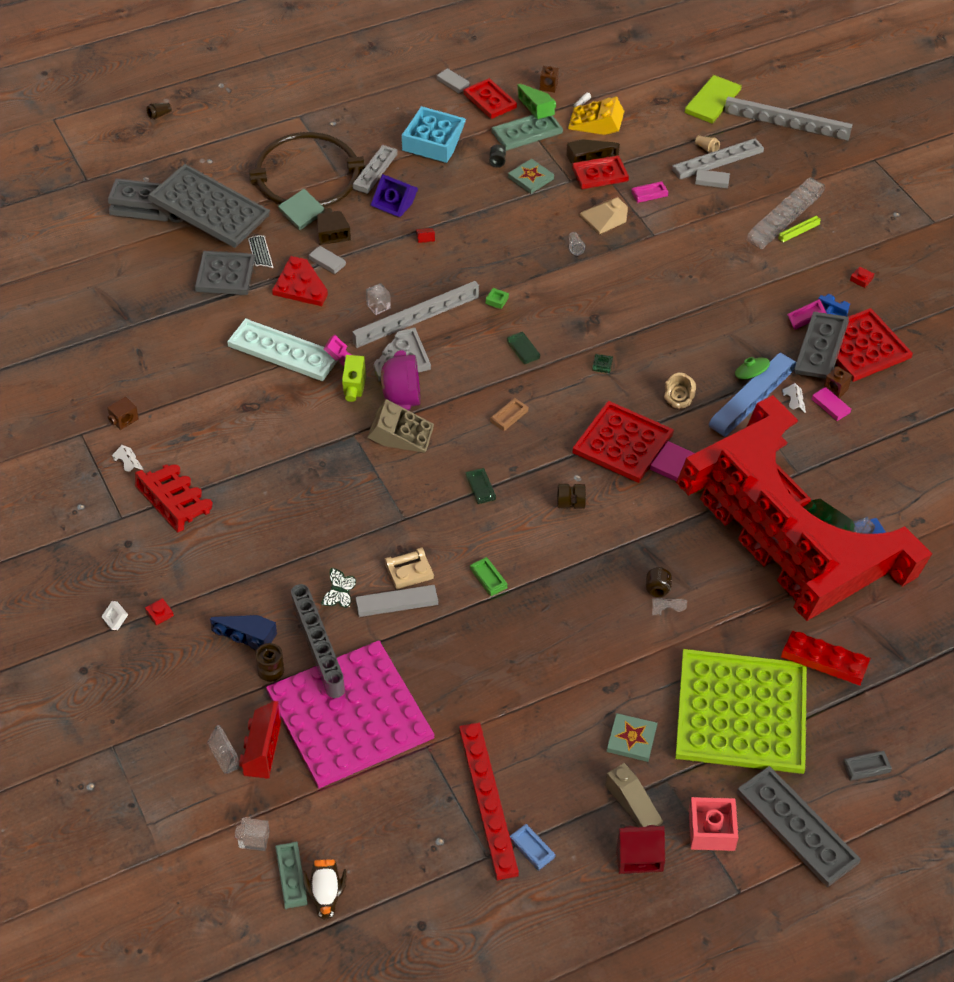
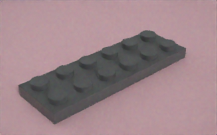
[737,766,861,888]

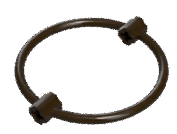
[249,132,365,207]

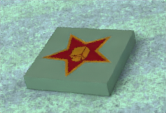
[508,159,554,193]
[607,713,658,762]

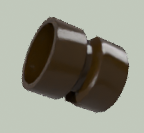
[557,483,586,509]
[255,643,284,682]

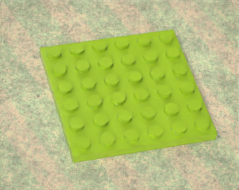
[675,649,807,774]

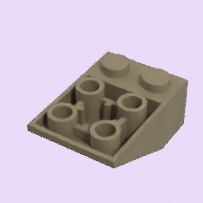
[367,399,434,453]

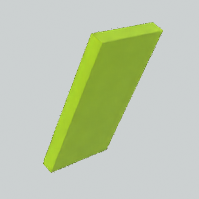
[684,75,741,124]

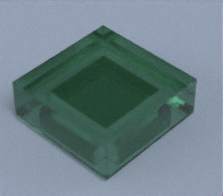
[592,354,613,373]

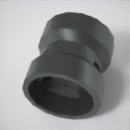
[489,144,506,168]

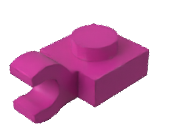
[324,335,352,366]

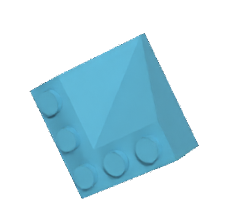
[402,106,466,163]

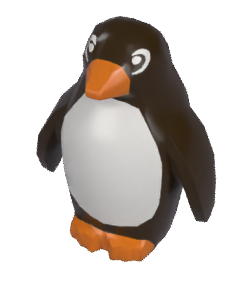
[303,860,347,919]

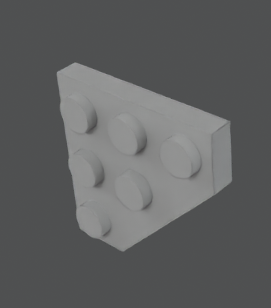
[374,328,431,381]

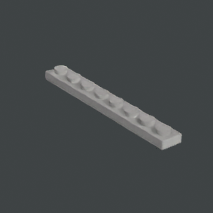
[724,97,853,141]
[352,281,479,348]

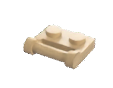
[384,547,434,590]

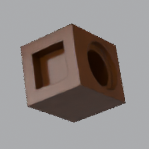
[540,66,559,93]
[824,366,852,398]
[107,397,139,430]

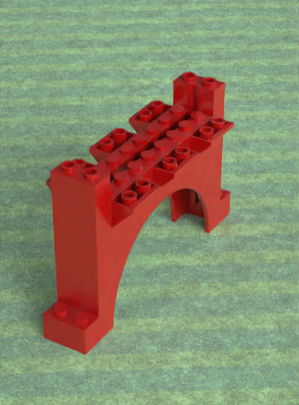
[676,395,932,621]

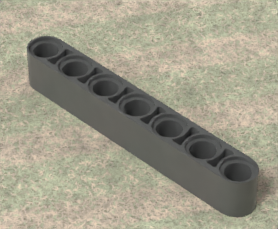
[291,584,345,698]

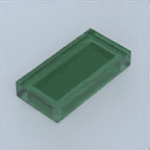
[507,331,540,365]
[466,468,496,504]

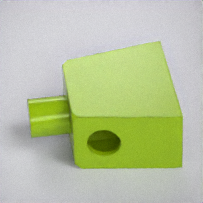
[342,355,366,402]

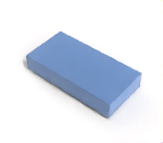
[510,824,555,871]

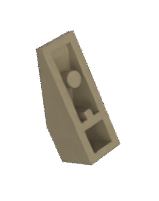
[605,763,663,827]

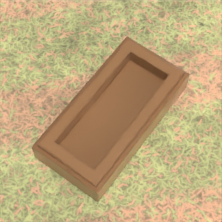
[490,398,529,431]

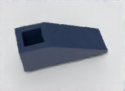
[210,615,277,650]

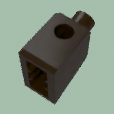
[317,208,351,245]

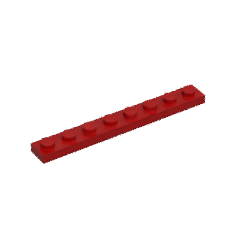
[459,722,519,880]

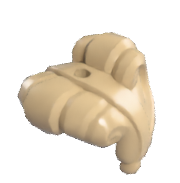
[664,373,696,410]

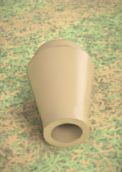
[695,135,720,153]

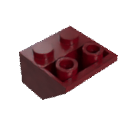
[616,825,665,874]

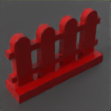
[135,464,213,533]

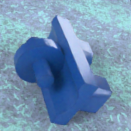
[818,293,850,316]

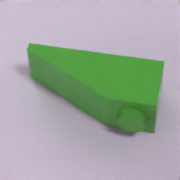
[517,84,556,119]

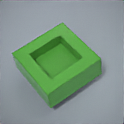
[486,288,509,309]

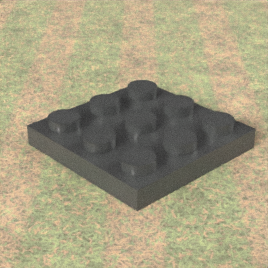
[195,251,255,295]

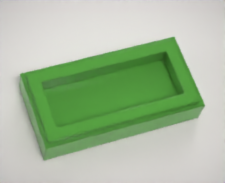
[470,557,508,596]

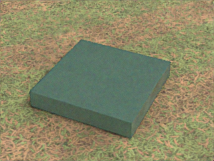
[278,189,325,230]

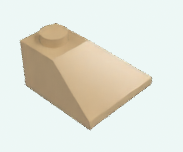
[580,197,628,234]

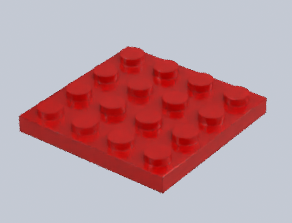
[836,308,913,382]
[572,401,674,483]

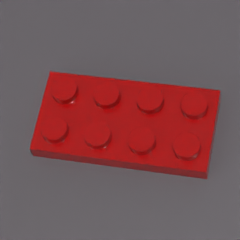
[781,630,871,686]

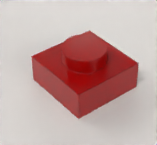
[850,266,874,288]
[145,598,174,626]

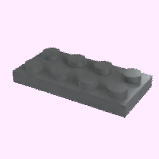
[794,312,849,379]

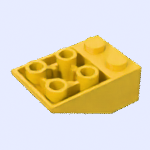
[568,97,624,135]

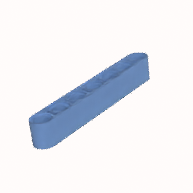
[709,353,796,437]

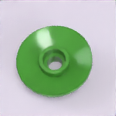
[735,357,770,379]

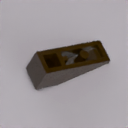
[566,139,620,164]

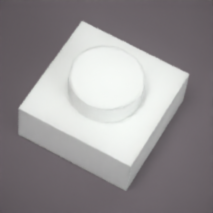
[102,601,128,630]

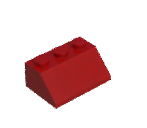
[239,701,281,779]

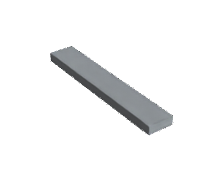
[672,138,764,179]

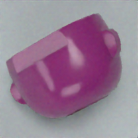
[381,350,421,411]

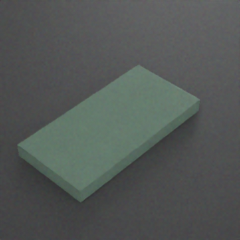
[491,115,563,150]

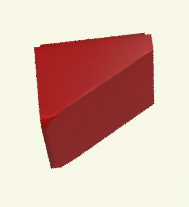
[416,228,435,243]

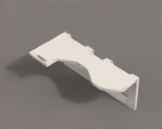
[782,383,806,413]
[112,445,143,472]

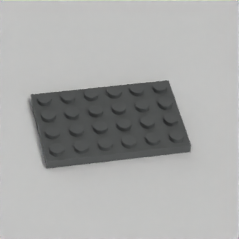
[148,164,270,248]

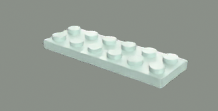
[227,319,338,381]

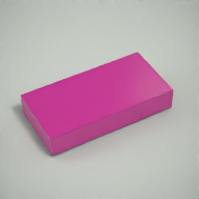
[631,181,668,203]
[787,299,826,330]
[812,387,851,421]

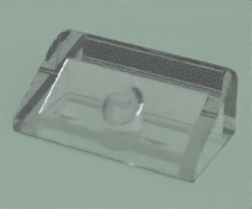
[208,725,239,774]

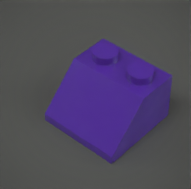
[371,174,418,217]

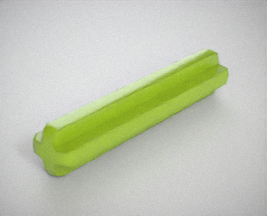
[778,216,821,242]

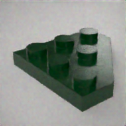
[804,498,855,532]

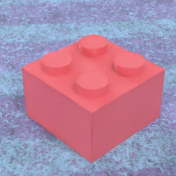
[689,797,738,851]

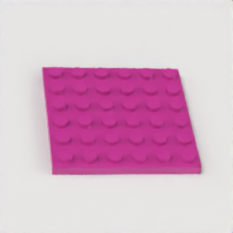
[266,640,434,789]

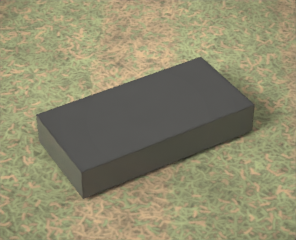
[843,751,892,781]

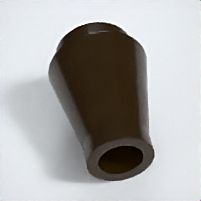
[146,103,172,119]

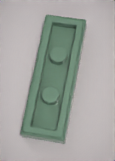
[275,842,308,909]

